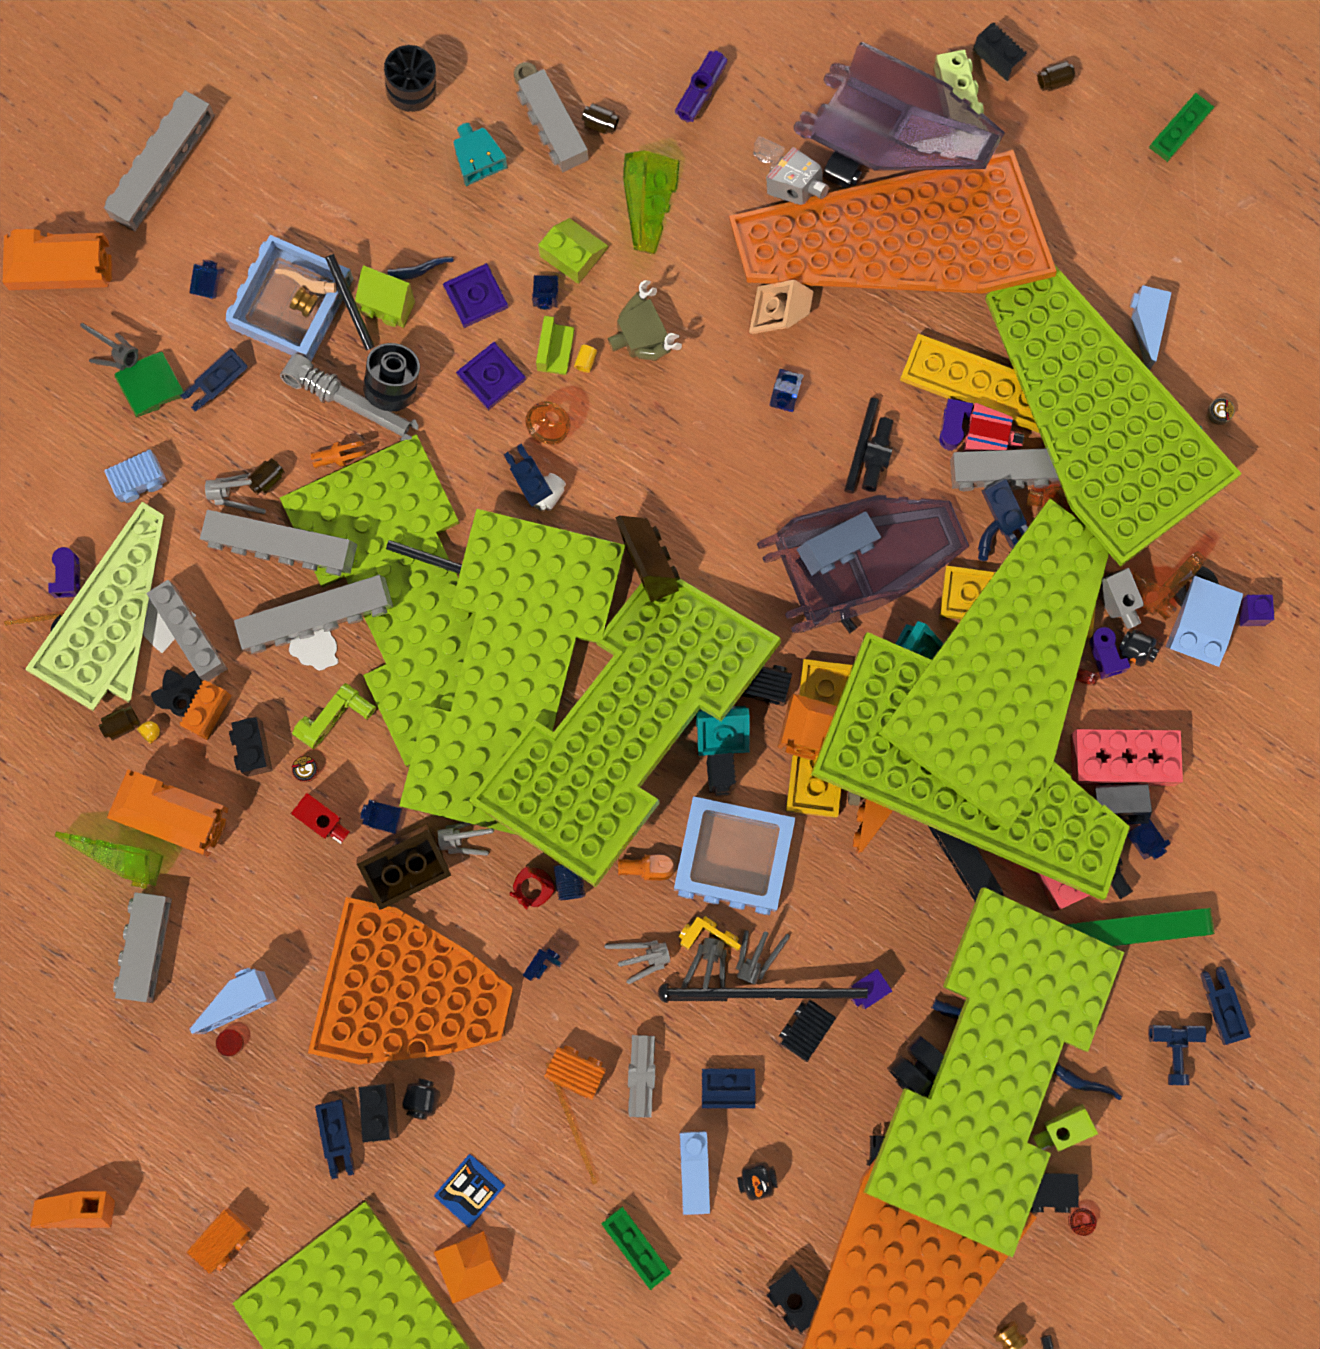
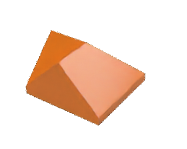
[434,1231,504,1304]

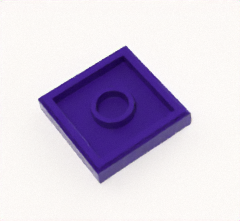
[443,263,509,328]
[456,342,526,411]

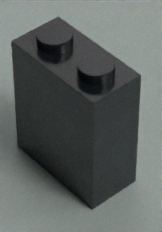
[358,1083,398,1143]

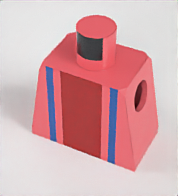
[963,403,1024,452]

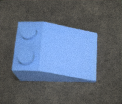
[1165,576,1243,667]
[190,967,277,1034]

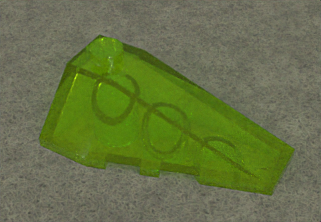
[623,150,680,254]
[55,831,164,889]

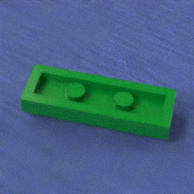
[1149,92,1214,162]
[601,1206,672,1290]

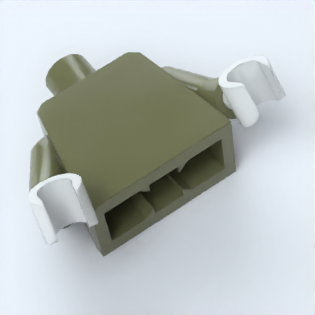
[607,280,682,361]

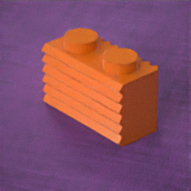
[179,680,232,740]
[544,1045,606,1101]
[187,1208,252,1274]

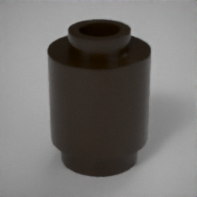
[1037,60,1075,92]
[582,103,620,135]
[247,458,285,495]
[99,706,140,741]

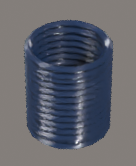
[554,864,586,900]

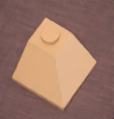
[749,280,814,334]

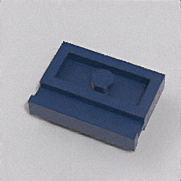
[702,1068,755,1108]

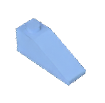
[1130,285,1172,369]
[680,1131,710,1215]

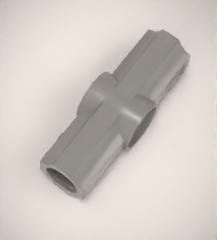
[628,1035,655,1118]

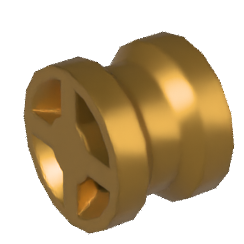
[289,286,319,318]
[993,1321,1028,1349]

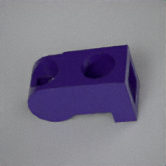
[939,399,973,450]
[48,547,80,598]
[1089,627,1130,679]

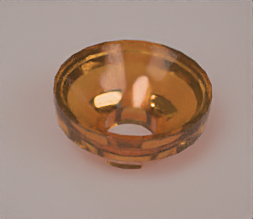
[525,401,571,445]

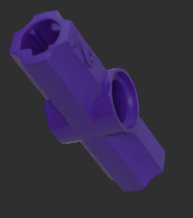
[675,50,728,122]

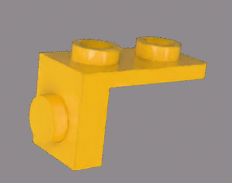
[678,916,741,951]

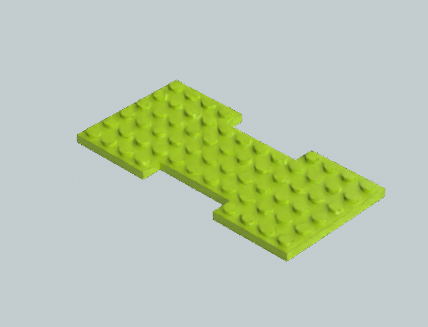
[280,434,476,767]
[399,509,625,835]
[469,579,781,887]
[864,888,1124,1257]

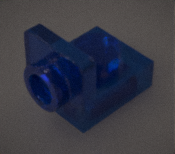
[189,259,224,299]
[532,275,559,310]
[770,369,804,412]
[360,799,403,834]
[1127,820,1171,860]
[523,948,562,981]

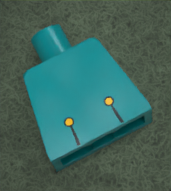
[453,123,508,186]

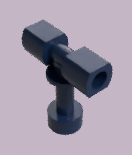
[1148,1025,1206,1085]

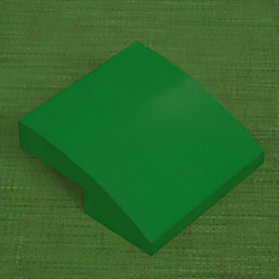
[114,351,183,417]

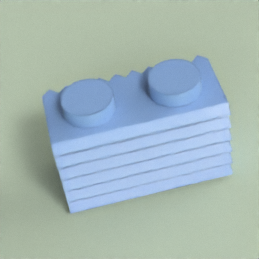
[104,450,167,503]

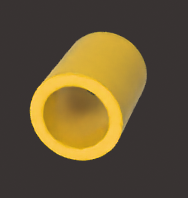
[574,345,597,373]

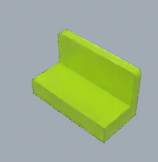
[536,316,574,375]

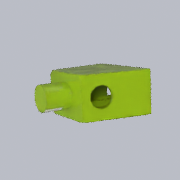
[1033,1104,1098,1151]

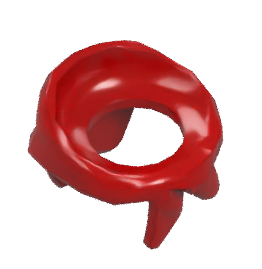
[509,866,555,909]

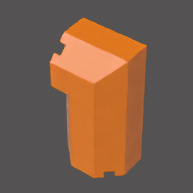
[2,229,112,290]
[777,694,837,760]
[107,769,228,857]

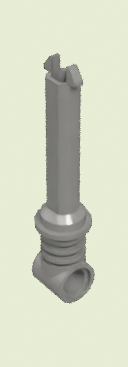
[280,354,419,441]

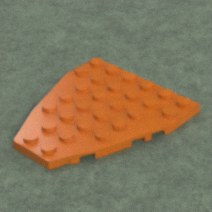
[308,897,513,1065]

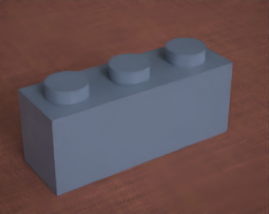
[797,511,881,576]

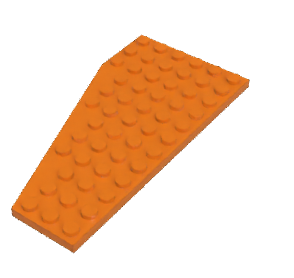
[729,150,1057,294]
[801,1157,1037,1349]

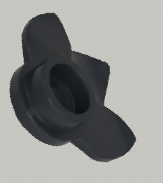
[151,670,201,717]

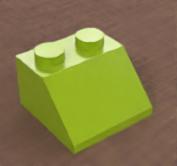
[538,218,608,284]
[355,265,415,328]

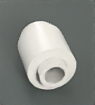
[534,473,566,512]

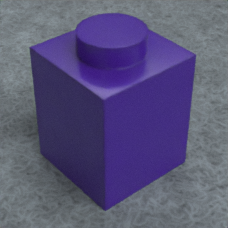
[1239,595,1275,626]
[849,969,892,1009]

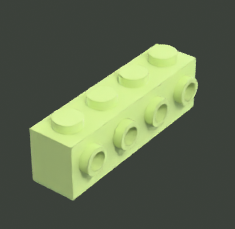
[933,50,990,154]

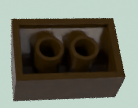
[615,515,680,602]
[356,823,451,910]

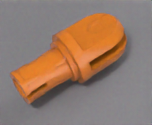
[311,441,366,469]
[618,854,675,881]

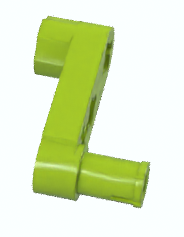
[292,683,376,749]

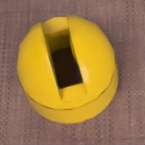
[137,721,160,744]

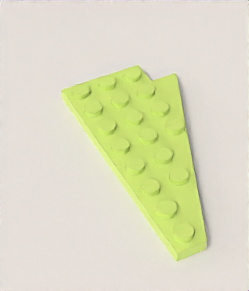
[26,502,164,712]

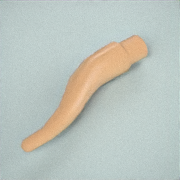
[275,269,337,294]

